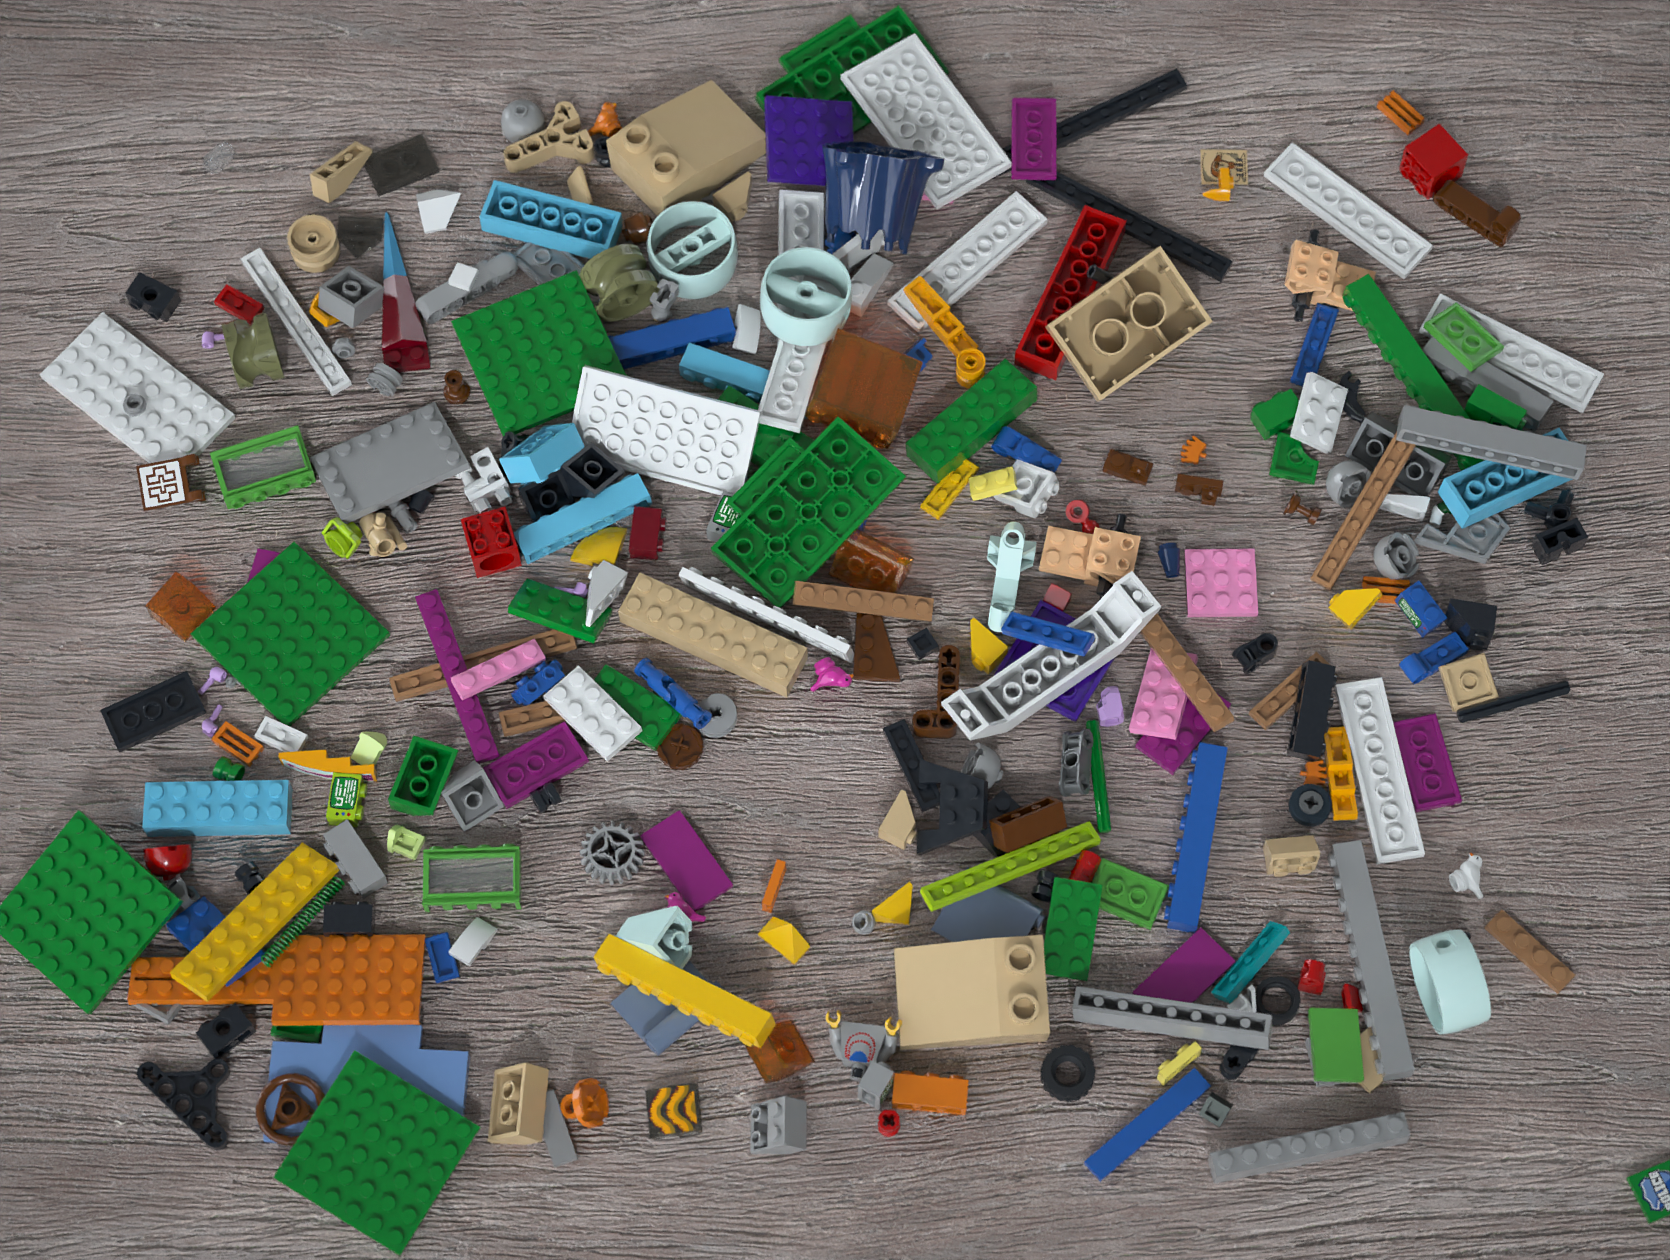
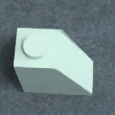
[615,906,692,969]

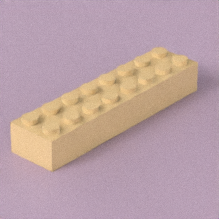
[618,573,808,698]

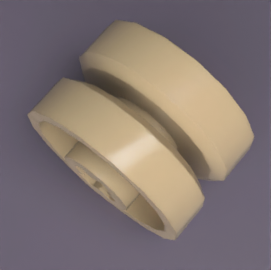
[287,214,341,273]

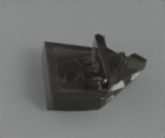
[337,216,384,259]

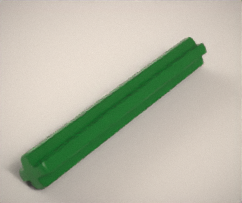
[1086,720,1111,833]

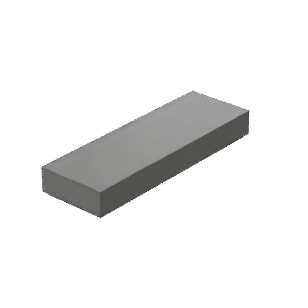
[543,1089,578,1167]

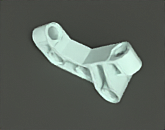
[987,522,1037,632]

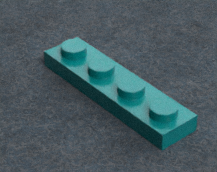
[1211,921,1290,1004]

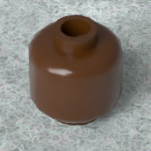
[621,212,653,245]

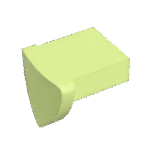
[351,731,387,766]
[387,825,426,860]

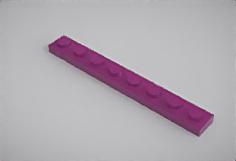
[415,589,499,764]

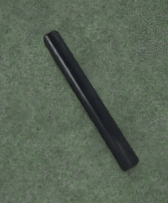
[1457,680,1570,723]

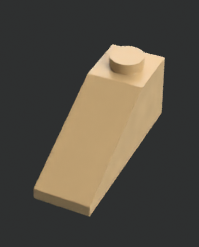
[310,141,372,203]

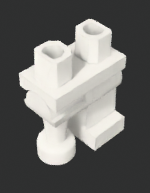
[455,447,512,513]

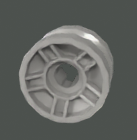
[366,363,403,396]

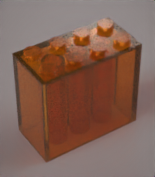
[805,328,923,449]

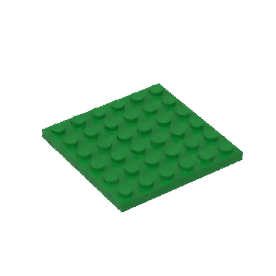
[451,270,626,437]
[191,542,390,726]
[0,810,184,1015]
[273,1050,481,1256]

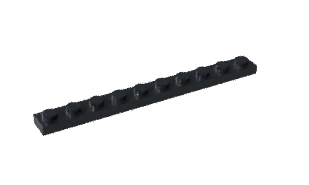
[993,69,1188,179]
[1026,171,1233,282]

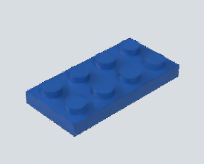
[166,896,265,987]

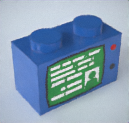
[1395,581,1447,638]

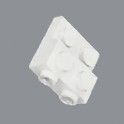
[994,459,1059,519]

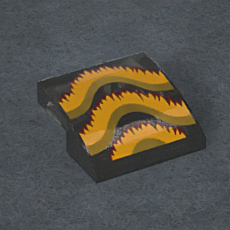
[645,1084,703,1140]

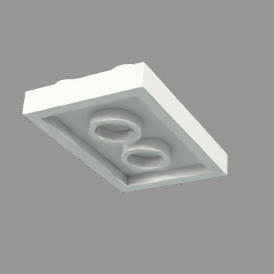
[1290,372,1348,453]

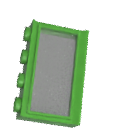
[210,425,316,509]
[422,844,522,912]

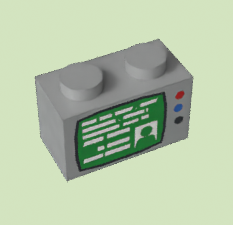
[706,490,740,542]
[858,1060,894,1110]

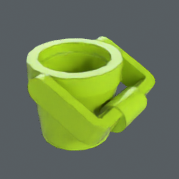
[321,517,363,559]

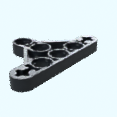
[137,1058,230,1151]

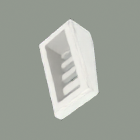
[1379,494,1430,521]

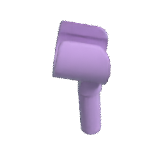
[202,331,224,349]
[554,582,588,598]
[197,667,227,695]
[202,705,223,737]

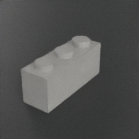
[323,819,388,899]

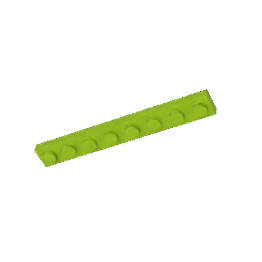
[920,821,1101,912]

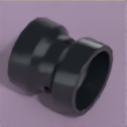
[594,136,611,166]
[529,781,562,814]
[234,861,265,895]
[1031,870,1060,903]

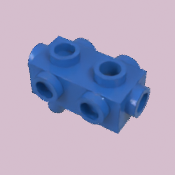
[511,659,565,706]

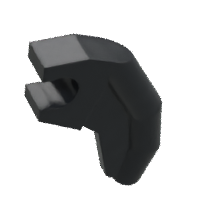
[1338,371,1366,423]

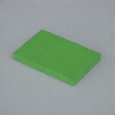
[1423,302,1504,372]
[1092,858,1169,930]
[1308,1008,1364,1083]

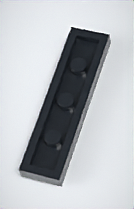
[883,719,940,813]

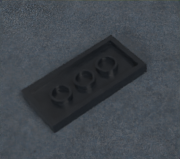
[100,671,207,753]

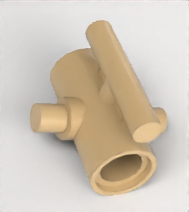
[359,512,407,557]

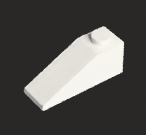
[841,254,894,317]
[586,560,628,627]

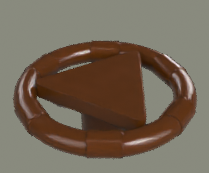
[255,1073,325,1146]

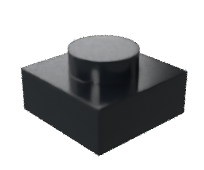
[907,628,939,660]

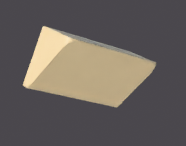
[567,166,594,206]

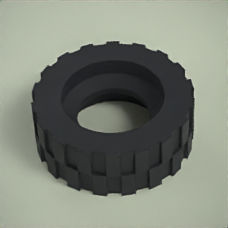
[1041,1044,1096,1102]

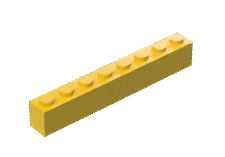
[593,934,776,1048]

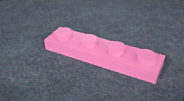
[451,639,546,700]

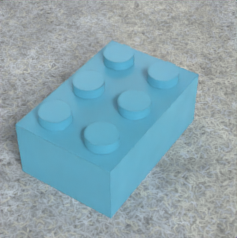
[499,423,585,485]

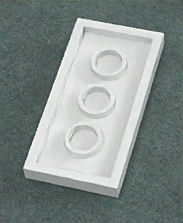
[543,665,642,762]

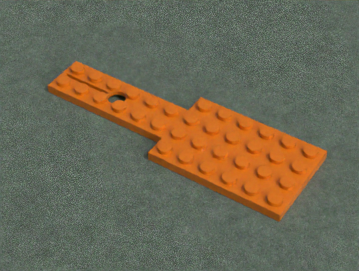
[127,934,426,1026]

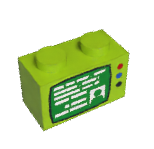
[326,772,367,828]

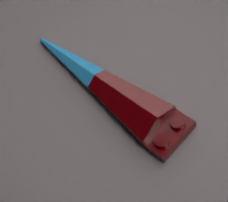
[382,212,431,373]

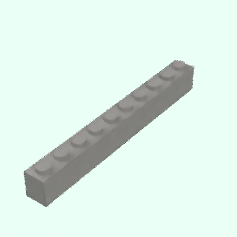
[1327,840,1415,1081]

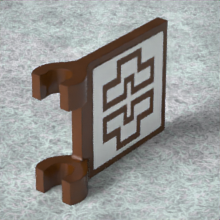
[136,454,206,511]

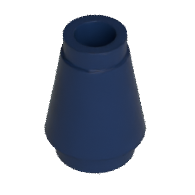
[1157,542,1180,578]

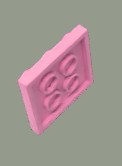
[1184,549,1258,617]

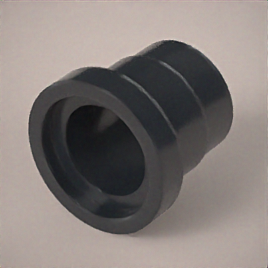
[408,489,435,514]

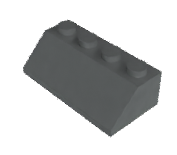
[1345,412,1452,497]

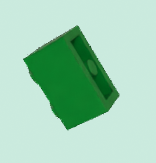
[1250,389,1299,440]

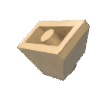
[713,171,752,223]
[879,789,917,850]

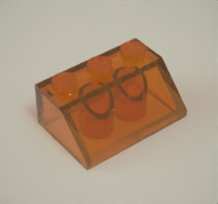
[828,529,915,594]

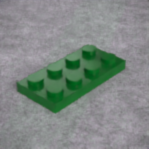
[508,578,613,644]
[594,664,682,751]
[1044,877,1103,981]

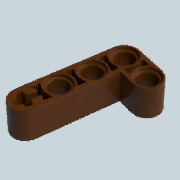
[1433,180,1521,247]
[912,645,960,739]

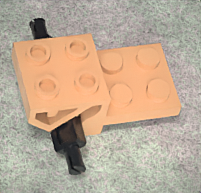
[1284,229,1376,322]
[1039,514,1141,601]

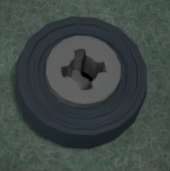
[1289,784,1332,827]

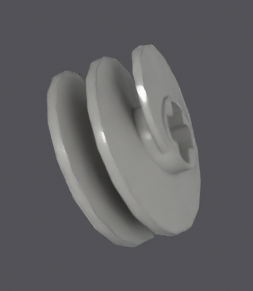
[699,693,737,738]

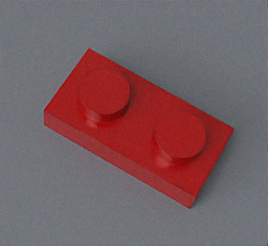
[214,284,265,325]

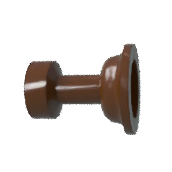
[443,370,470,405]
[1283,490,1322,525]

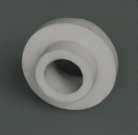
[332,338,355,358]
[123,394,147,416]
[852,910,875,935]

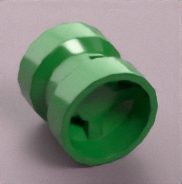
[212,756,245,781]

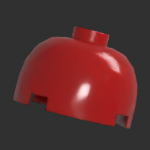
[143,844,192,881]

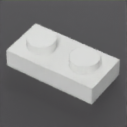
[255,716,309,752]

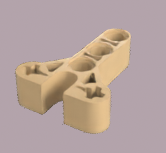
[503,101,595,173]

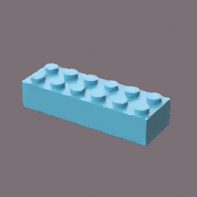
[480,180,623,259]
[1438,428,1572,529]
[142,780,293,837]

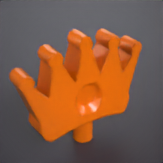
[1181,435,1207,464]
[1300,760,1327,786]

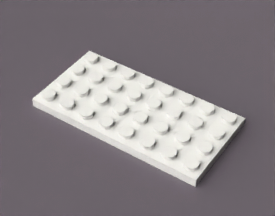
[841,34,1012,209]
[40,312,235,468]
[572,365,762,495]

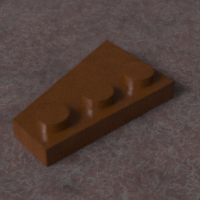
[853,613,900,682]

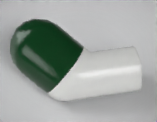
[1429,501,1452,528]

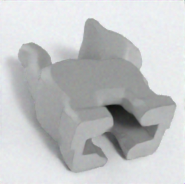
[650,279,679,322]

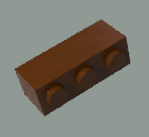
[989,795,1067,853]

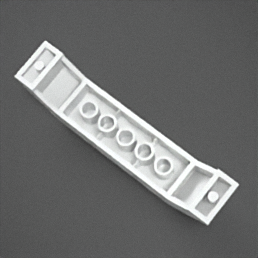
[941,571,1161,740]

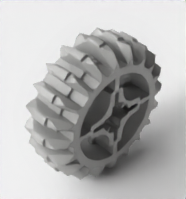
[580,820,645,885]

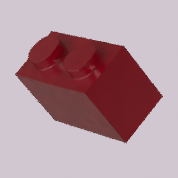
[629,506,667,560]

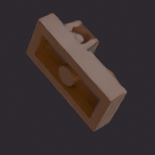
[1102,449,1154,486]
[1175,474,1224,506]

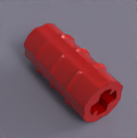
[1068,850,1101,883]

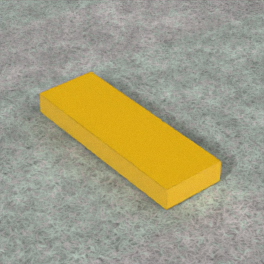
[920,459,979,520]

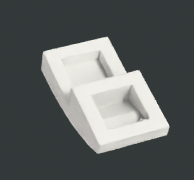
[732,304,760,354]
[449,917,498,967]

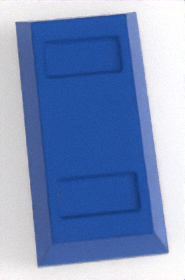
[425,932,460,984]

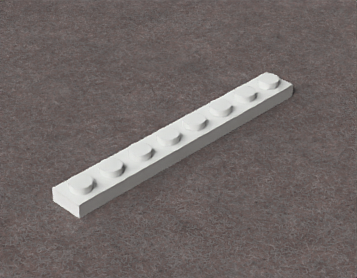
[240,248,352,396]

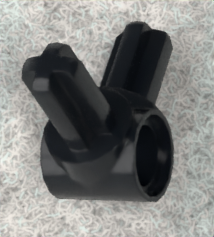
[1524,489,1574,529]

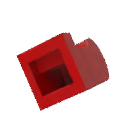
[1297,959,1326,996]

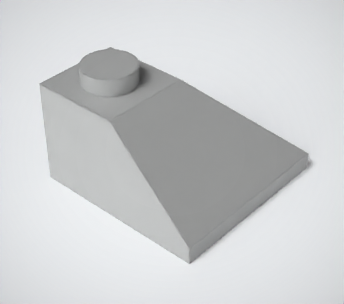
[441,760,504,832]

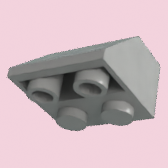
[750,1096,807,1154]

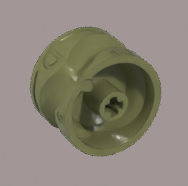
[580,244,660,322]
[221,312,285,390]

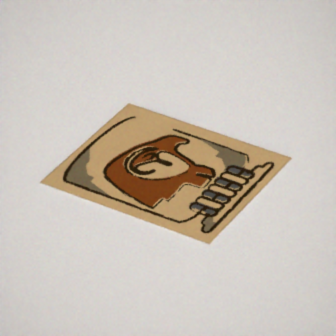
[1200,150,1248,185]

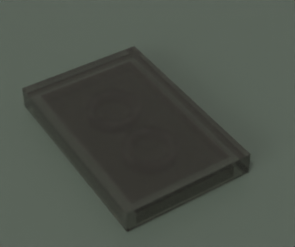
[363,134,440,197]

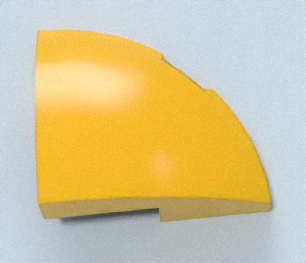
[570,527,627,566]

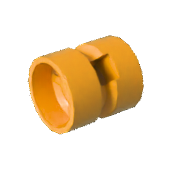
[956,348,986,388]

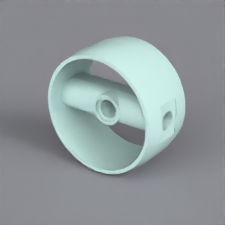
[647,201,738,299]
[760,247,852,346]
[1409,929,1491,1035]

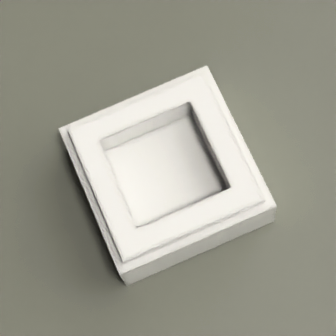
[448,262,479,292]

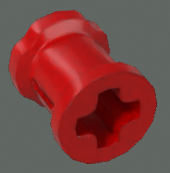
[878,1110,900,1137]

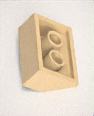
[488,1063,549,1145]

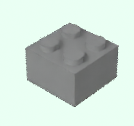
[318,266,384,328]

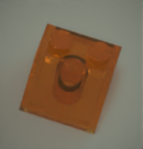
[145,572,216,642]
[744,1020,815,1084]

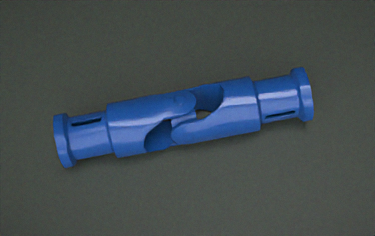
[634,658,712,729]

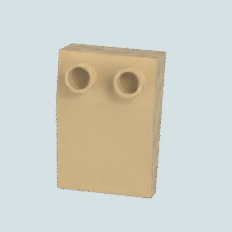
[606,80,766,216]
[1045,246,1213,401]
[894,935,1050,1050]

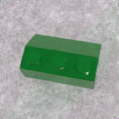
[388,736,459,816]

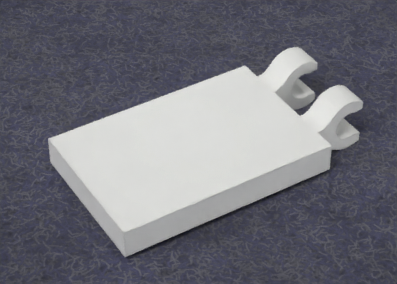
[832,229,885,273]

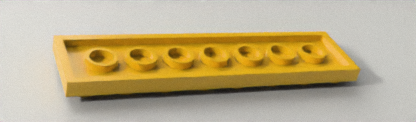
[170,842,339,1002]

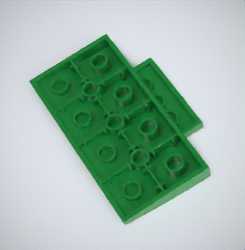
[755,5,950,134]
[711,417,906,608]

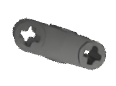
[1059,728,1093,797]

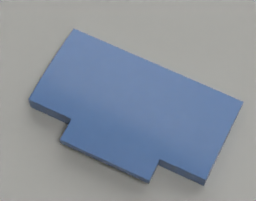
[263,1025,470,1143]

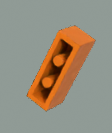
[892,1071,969,1115]

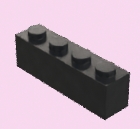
[1287,660,1337,762]

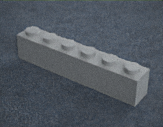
[1423,336,1553,431]

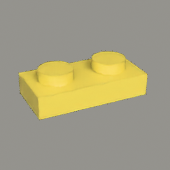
[969,466,1017,501]
[1157,1041,1202,1086]

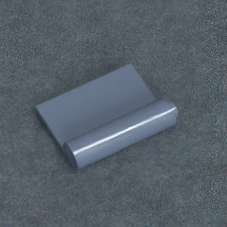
[931,867,1045,942]
[610,960,724,1056]

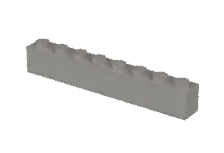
[1396,405,1587,480]
[1072,986,1273,1050]
[1208,1112,1410,1184]

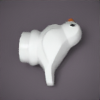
[1449,853,1484,899]

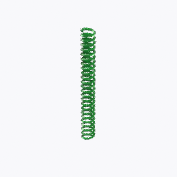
[261,877,345,967]

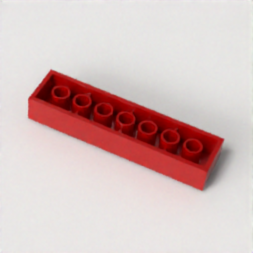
[1014,205,1126,380]

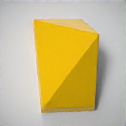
[872,882,913,925]
[758,916,810,965]

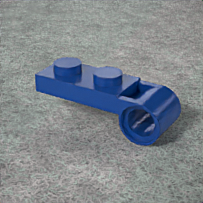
[991,426,1062,473]
[1399,631,1469,684]

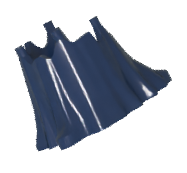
[822,141,945,254]

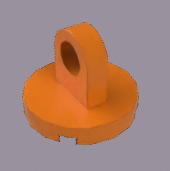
[561,1078,609,1128]

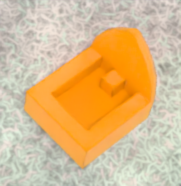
[1202,168,1234,201]
[309,292,340,328]

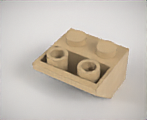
[1263,835,1320,877]

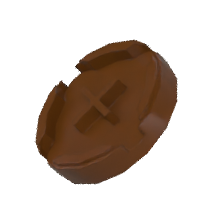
[657,723,704,770]

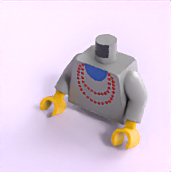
[826,1010,902,1081]

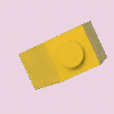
[1328,588,1383,630]
[970,617,1008,675]

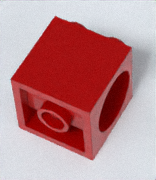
[1399,123,1468,200]
[460,507,522,578]

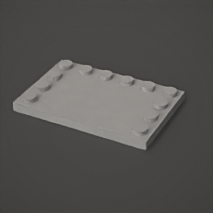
[309,402,470,524]

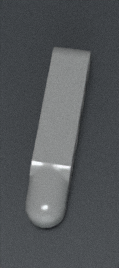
[415,252,518,324]

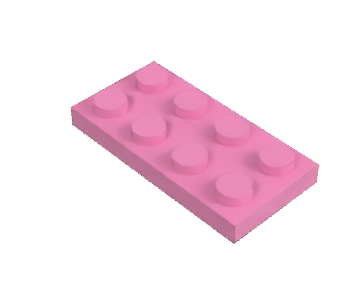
[1129,648,1198,740]

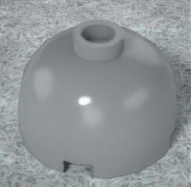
[501,99,545,143]
[1326,460,1371,508]
[1373,532,1419,579]
[961,743,1003,789]

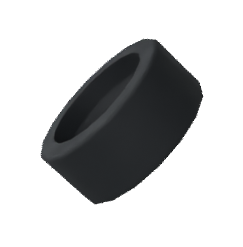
[1255,976,1301,1025]

